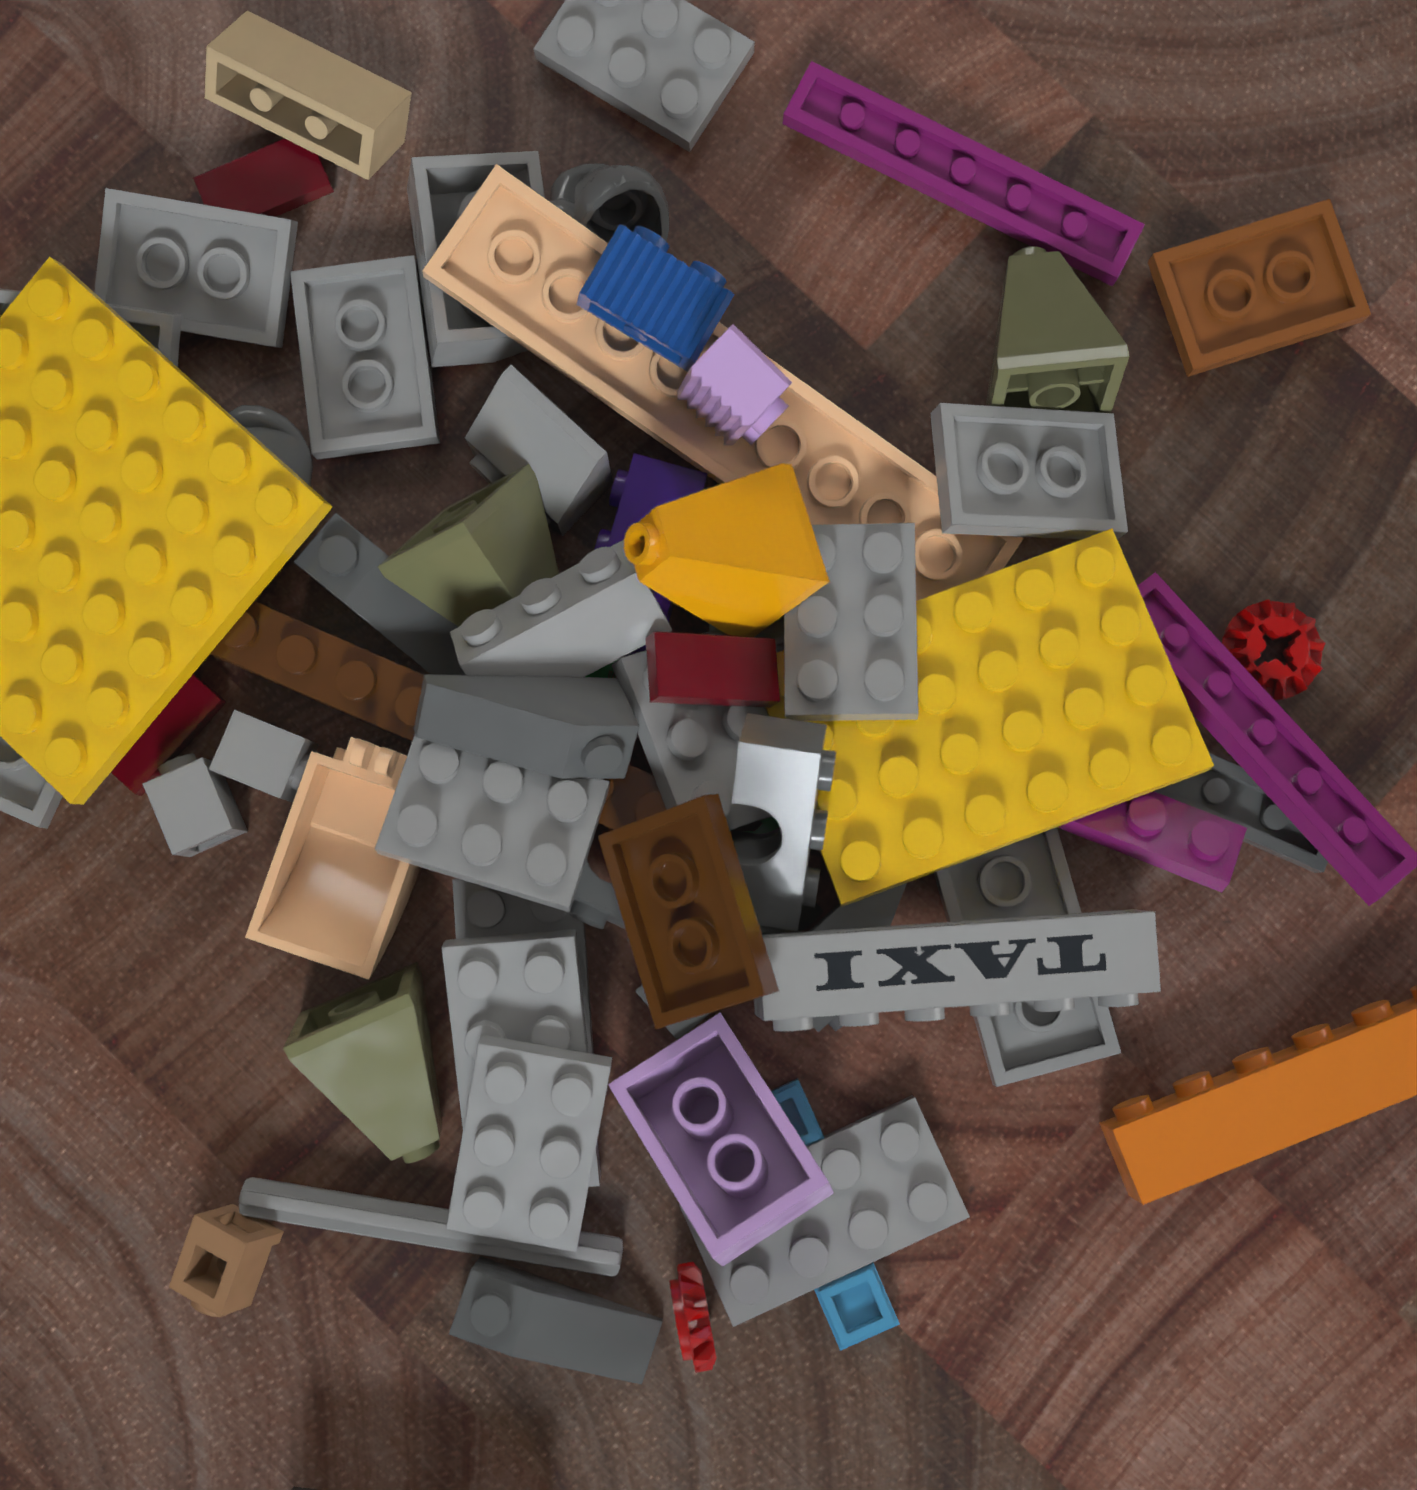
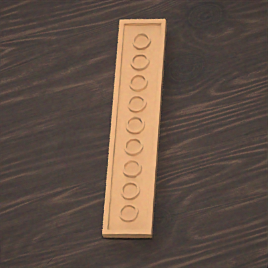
[422,164,1024,601]

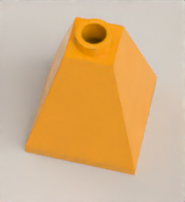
[624,463,830,637]

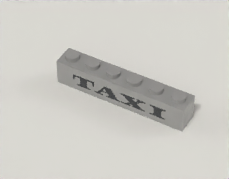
[754,909,1161,1031]

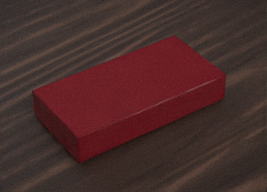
[193,138,334,217]
[645,631,780,708]
[110,673,226,796]

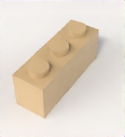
[205,10,412,180]

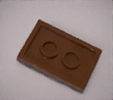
[598,793,779,1029]

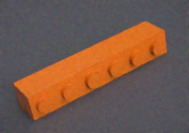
[1099,985,1417,1205]

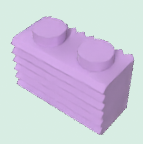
[677,324,792,445]

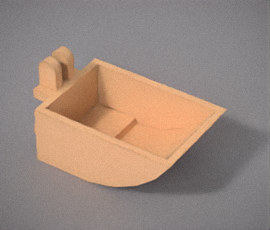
[245,737,421,980]

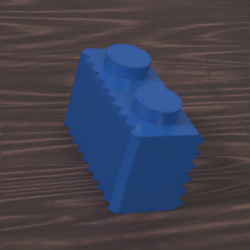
[577,224,734,372]

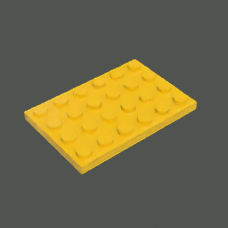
[765,528,1214,907]

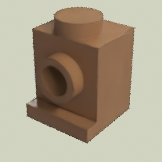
[169,1204,284,1317]

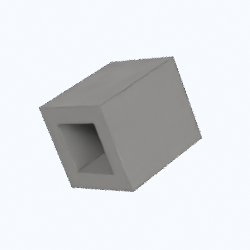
[209,710,319,802]
[143,753,248,857]

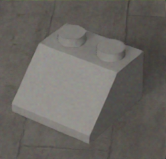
[465,365,614,536]

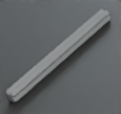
[239,1177,623,1277]

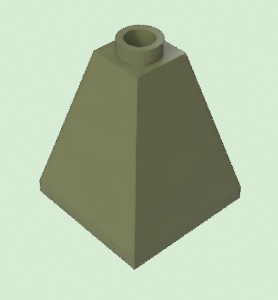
[986,247,1130,413]
[377,463,559,627]
[283,962,442,1163]

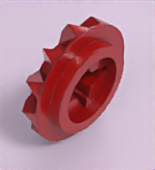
[1222,599,1326,701]
[669,1262,717,1373]

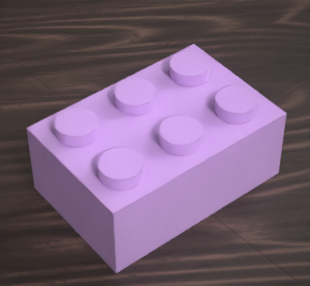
[608,1012,834,1267]

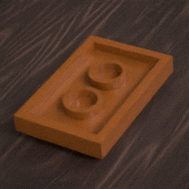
[1147,199,1371,377]

